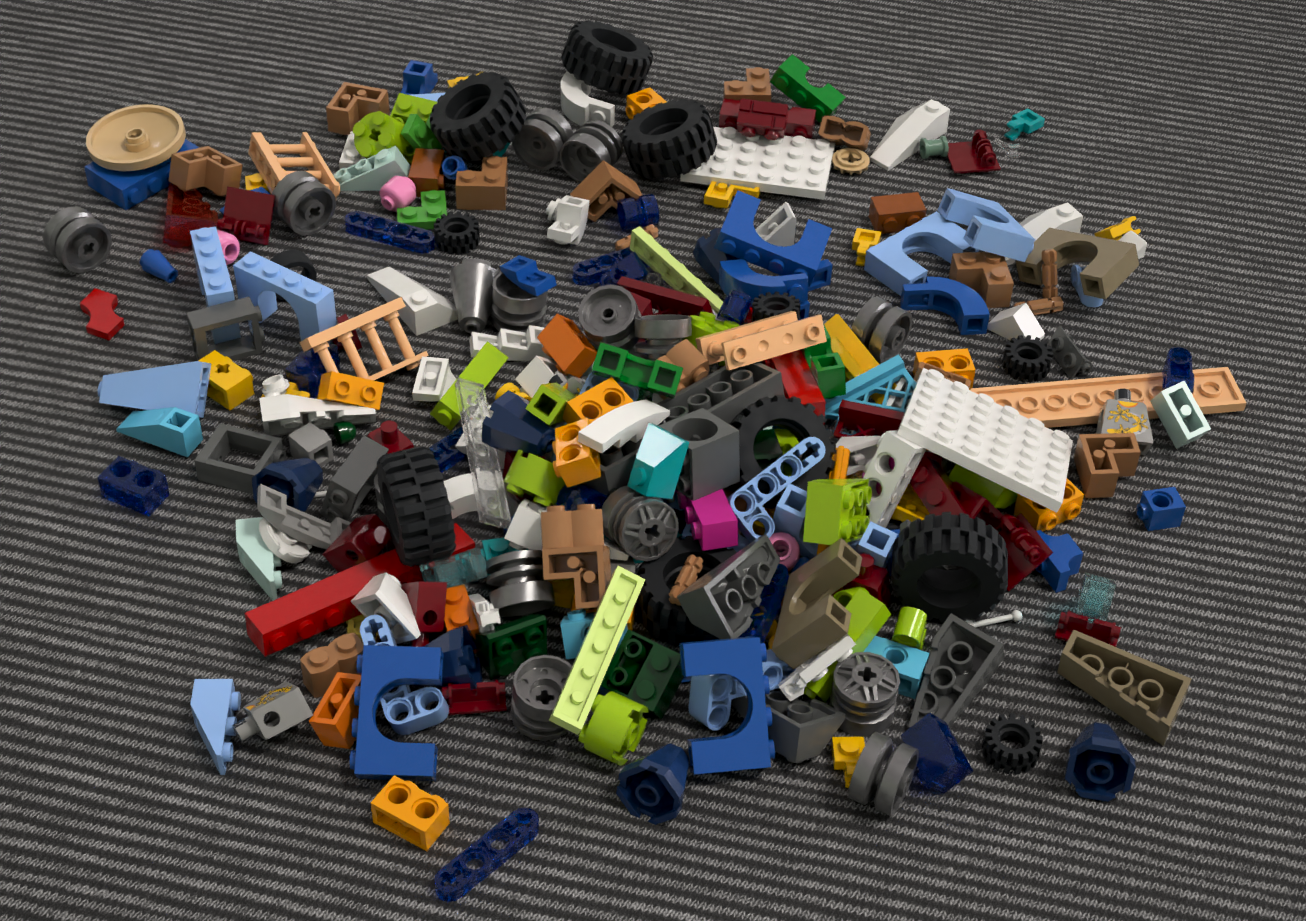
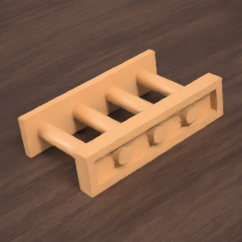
[248,132,340,198]
[300,297,429,380]
[695,311,827,370]

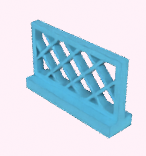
[824,354,916,436]

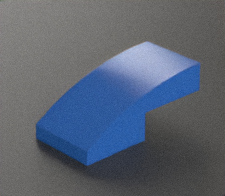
[500,255,557,297]

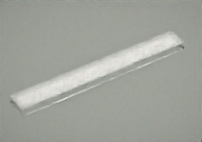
[455,377,511,529]

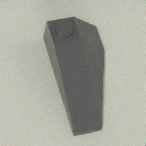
[677,534,780,639]
[908,613,1004,745]
[731,690,845,763]

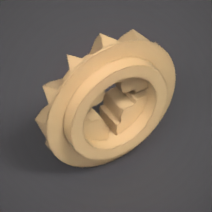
[832,148,870,175]

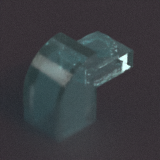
[419,547,488,589]
[1075,572,1116,624]

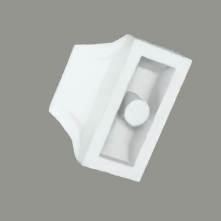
[412,356,456,401]

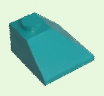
[627,423,689,499]

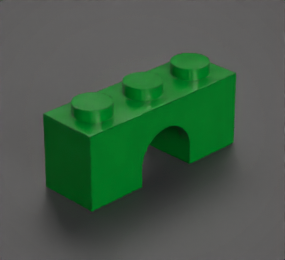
[770,54,846,123]
[801,324,846,399]
[592,342,683,399]

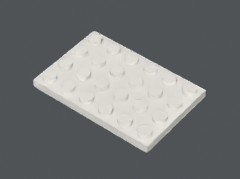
[680,127,835,200]

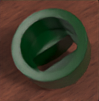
[333,421,356,445]

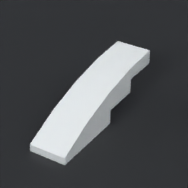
[469,325,553,361]
[578,399,670,453]

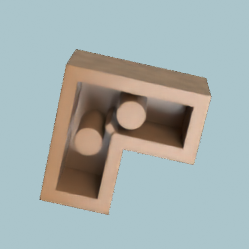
[723,67,771,102]
[326,82,390,135]
[169,146,243,196]
[455,156,508,210]
[570,160,645,222]
[949,252,1014,308]
[1074,433,1141,498]
[542,545,611,610]

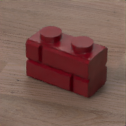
[737,98,788,140]

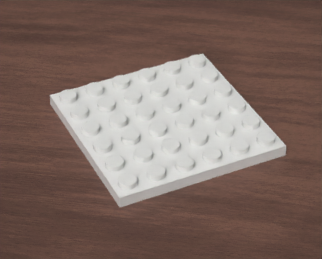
[896,368,1073,513]

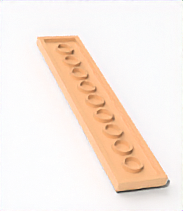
[970,367,1246,428]

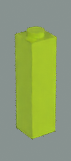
[430,341,509,430]
[525,382,577,425]
[803,588,891,703]

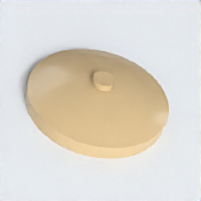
[86,104,186,171]

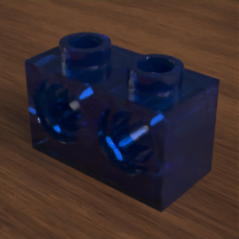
[97,456,170,516]

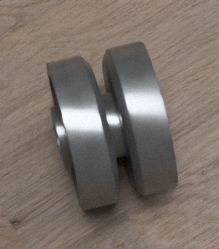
[512,108,573,170]
[272,171,336,236]
[43,206,112,273]
[578,284,642,350]
[851,296,913,363]
[848,732,919,816]

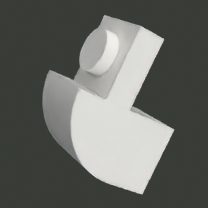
[547,195,590,245]

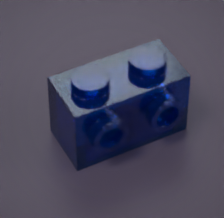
[285,342,340,398]
[901,713,973,794]

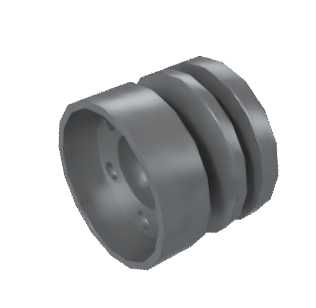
[559,120,623,183]
[491,272,548,333]
[635,315,692,361]
[602,486,679,561]
[484,550,555,617]
[829,652,900,737]
[510,655,572,741]

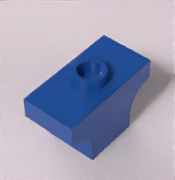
[401,60,438,95]
[1036,530,1083,593]

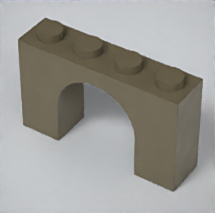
[1015,228,1139,299]
[772,538,862,670]

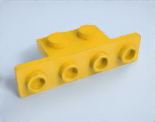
[824,314,897,405]

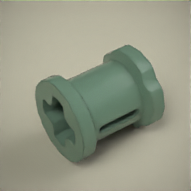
[919,136,949,159]

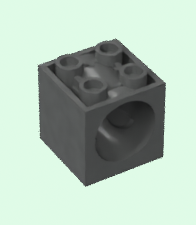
[658,408,740,501]

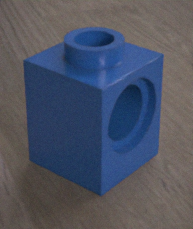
[1136,487,1186,531]

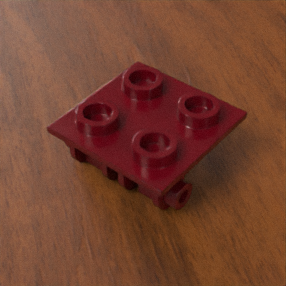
[947,130,1001,174]
[216,186,275,245]
[998,513,1053,591]

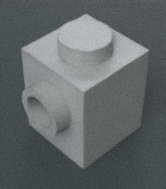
[288,422,334,467]

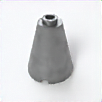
[450,259,501,333]

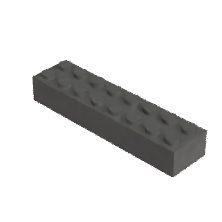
[580,362,784,499]

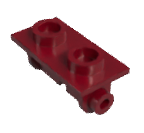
[1054,610,1121,647]
[442,680,507,715]

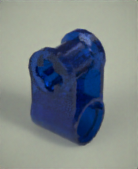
[599,252,649,286]
[716,290,753,326]
[1162,347,1194,393]

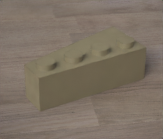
[1057,630,1192,746]

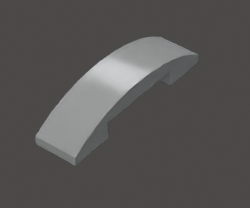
[257,484,354,552]

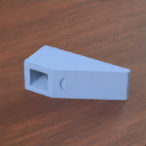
[190,679,241,775]

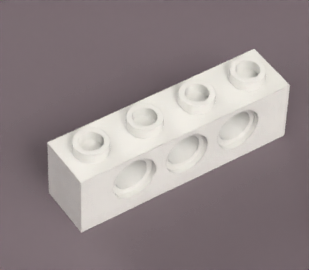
[854,430,926,541]

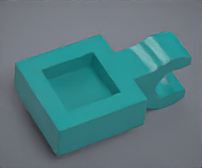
[1004,108,1045,140]

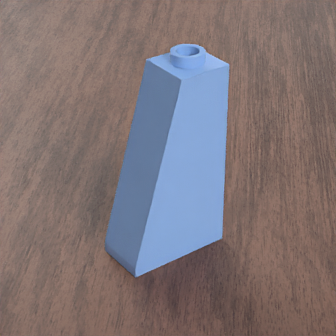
[98,361,211,418]

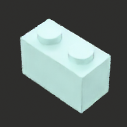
[1150,381,1211,449]

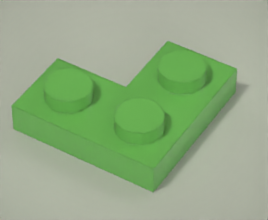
[401,112,442,150]
[397,190,447,231]

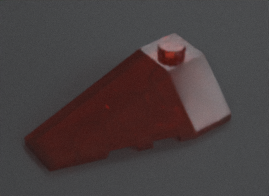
[163,183,218,248]

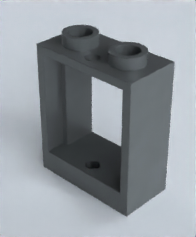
[186,296,265,361]
[194,423,286,494]
[320,436,389,522]

